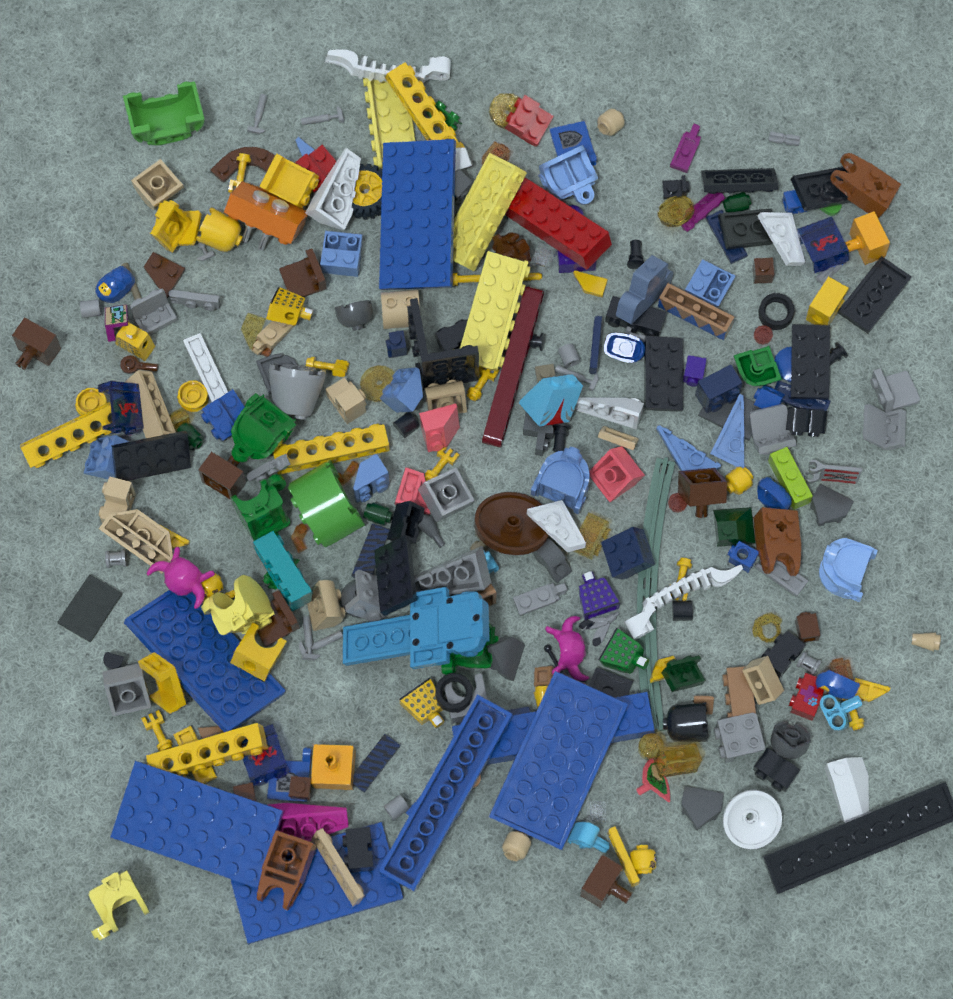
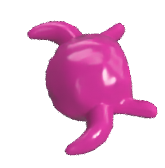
[147,547,215,609]
[545,616,589,681]

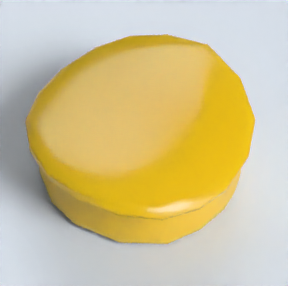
[177,380,209,412]
[75,388,107,415]

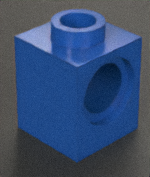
[782,190,808,214]
[754,385,785,409]
[727,541,759,573]

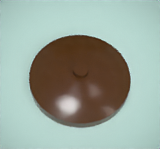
[474,492,549,555]

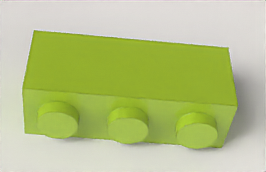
[768,447,813,510]

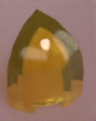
[169,407,191,431]

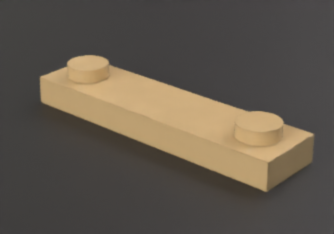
[312,828,364,906]

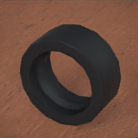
[758,293,795,330]
[435,673,473,713]

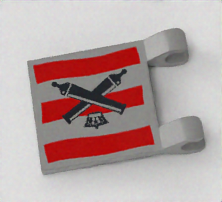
[805,460,862,484]

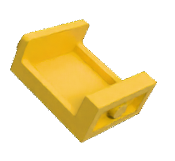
[259,153,319,209]
[138,652,186,713]

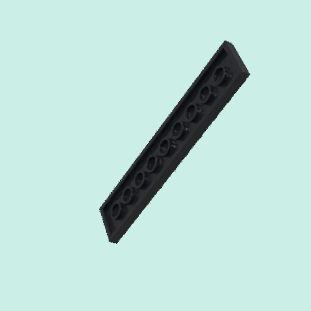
[762,781,953,894]

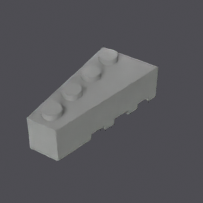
[414,546,491,595]

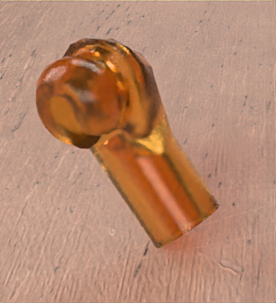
[338,461,359,485]
[291,523,308,553]

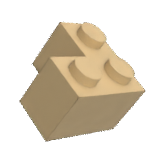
[325,377,367,424]
[99,476,136,523]

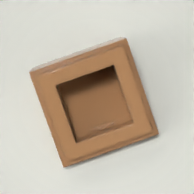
[534,666,555,687]
[693,696,714,715]

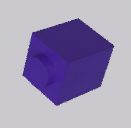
[683,355,706,387]

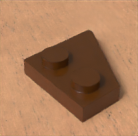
[144,252,185,299]

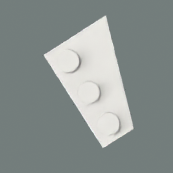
[757,212,805,266]
[526,500,586,552]

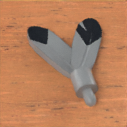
[579,612,619,647]

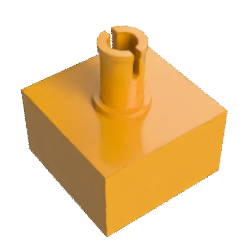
[840,211,890,265]
[311,744,356,790]

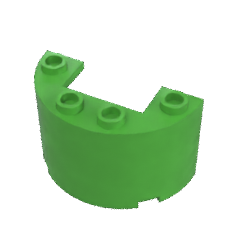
[123,81,205,145]
[288,460,365,548]

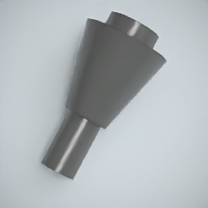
[418,514,446,548]

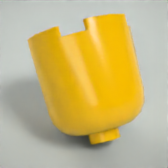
[196,207,243,252]

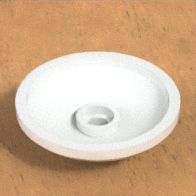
[723,790,782,849]

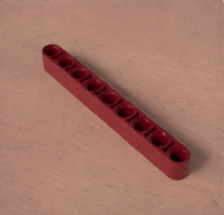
[482,286,544,448]

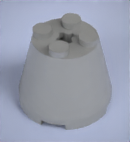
[269,363,326,419]

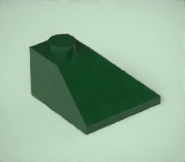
[713,507,756,547]

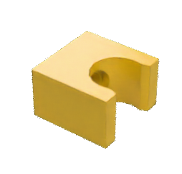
[806,276,849,325]
[230,622,287,682]

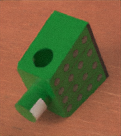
[598,628,649,674]

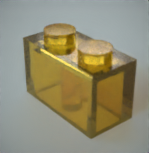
[574,512,611,560]
[654,743,702,778]

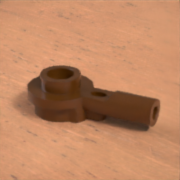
[120,355,158,374]

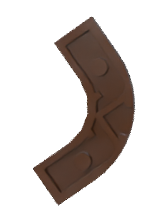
[210,147,275,183]

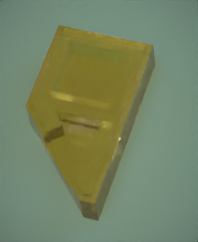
[241,313,266,350]

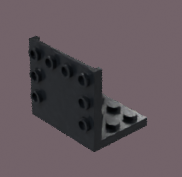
[407,298,479,390]

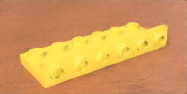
[363,78,415,170]
[453,153,527,271]
[460,251,530,371]

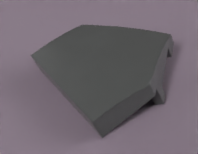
[810,484,854,526]
[487,637,525,681]
[681,786,724,830]

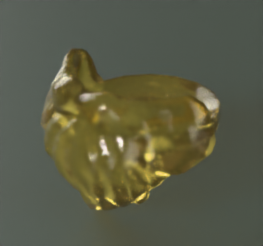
[752,613,782,643]

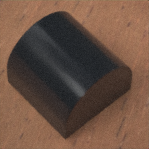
[393,412,419,439]
[672,600,693,621]
[103,652,126,670]

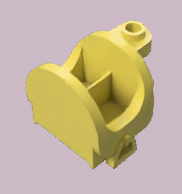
[201,575,275,635]
[89,871,150,941]

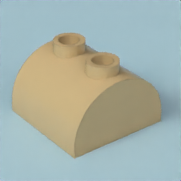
[131,159,184,210]
[381,290,420,329]
[424,380,467,414]
[307,580,345,631]

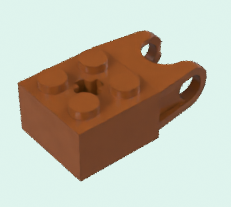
[830,153,901,219]
[753,507,801,576]
[257,830,317,911]

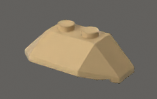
[99,509,173,574]

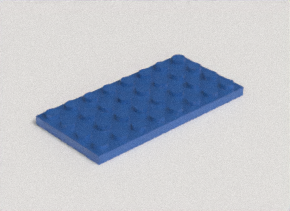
[379,139,456,290]
[124,590,286,732]
[489,671,628,850]
[110,761,284,888]
[230,822,403,944]

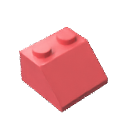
[419,404,460,452]
[589,446,645,502]

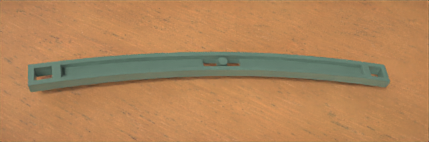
[636,457,675,732]

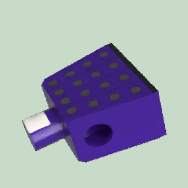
[578,571,620,620]

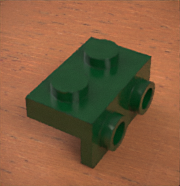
[661,655,706,692]

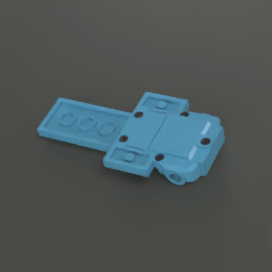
[343,587,489,670]

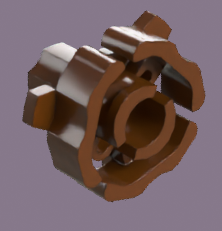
[492,232,531,266]

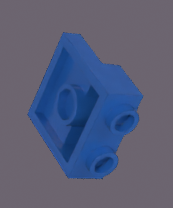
[200,389,244,442]

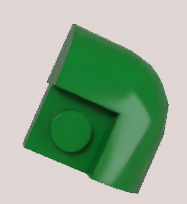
[734,346,782,387]

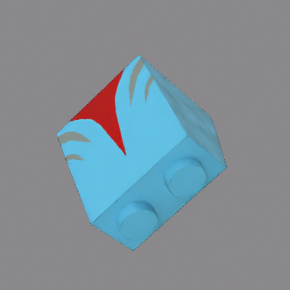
[519,374,583,426]

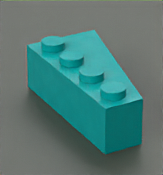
[253,531,313,612]

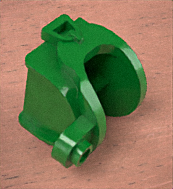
[231,393,297,462]
[230,474,290,541]
[441,622,499,675]

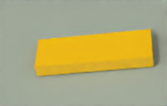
[173,726,217,784]
[608,826,640,887]

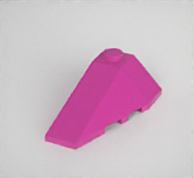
[267,803,348,842]

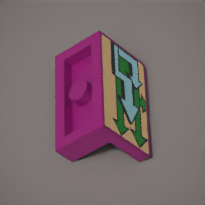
[105,305,128,342]

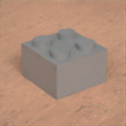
[418,468,475,523]
[103,663,151,716]

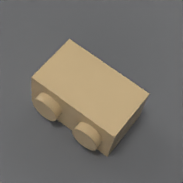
[742,656,784,705]

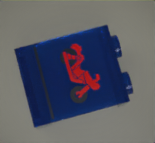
[797,216,849,273]
[98,381,144,435]
[241,724,291,786]

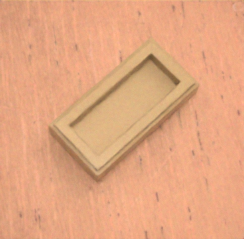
[598,426,639,450]

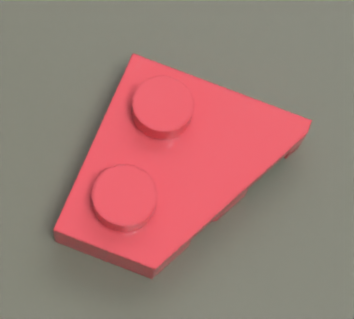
[394,468,430,515]

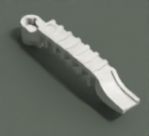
[325,50,451,86]
[625,565,743,640]

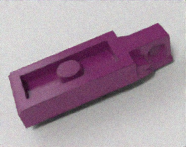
[670,124,701,173]
[679,192,725,232]

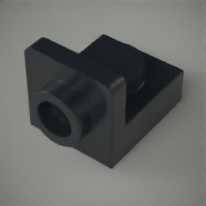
[662,175,690,200]

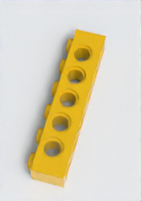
[385,62,465,148]
[20,395,135,468]
[273,424,390,475]
[146,723,268,776]

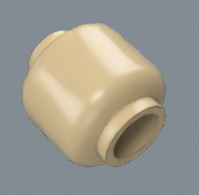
[597,108,624,136]
[502,830,531,861]

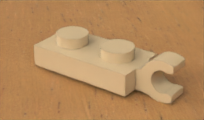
[252,321,295,355]

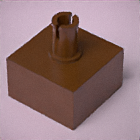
[12,317,61,370]
[198,451,246,500]
[678,468,727,518]
[580,854,633,908]

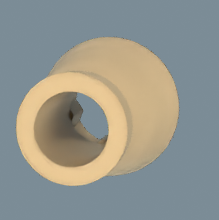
[912,632,941,652]

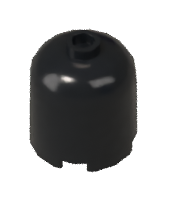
[663,702,708,742]

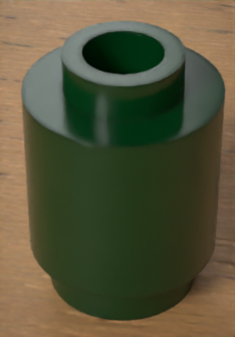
[723,192,751,213]
[176,422,204,450]
[364,502,393,526]

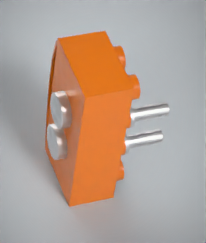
[224,181,308,251]

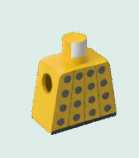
[266,287,313,325]
[115,322,156,361]
[399,678,445,728]

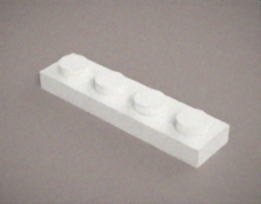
[183,333,228,403]

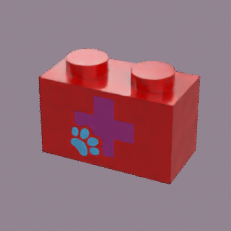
[789,673,824,721]

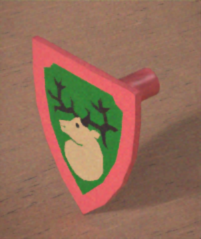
[636,757,670,802]

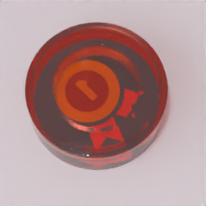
[754,325,773,345]
[668,493,687,513]

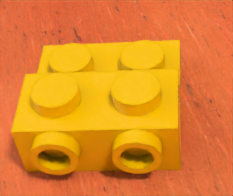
[150,200,192,253]

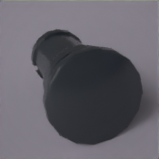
[627,240,645,269]
[530,333,545,351]
[830,342,848,366]
[552,423,571,452]

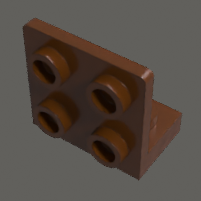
[279,248,327,297]
[257,590,300,647]

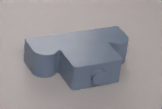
[616,255,673,324]

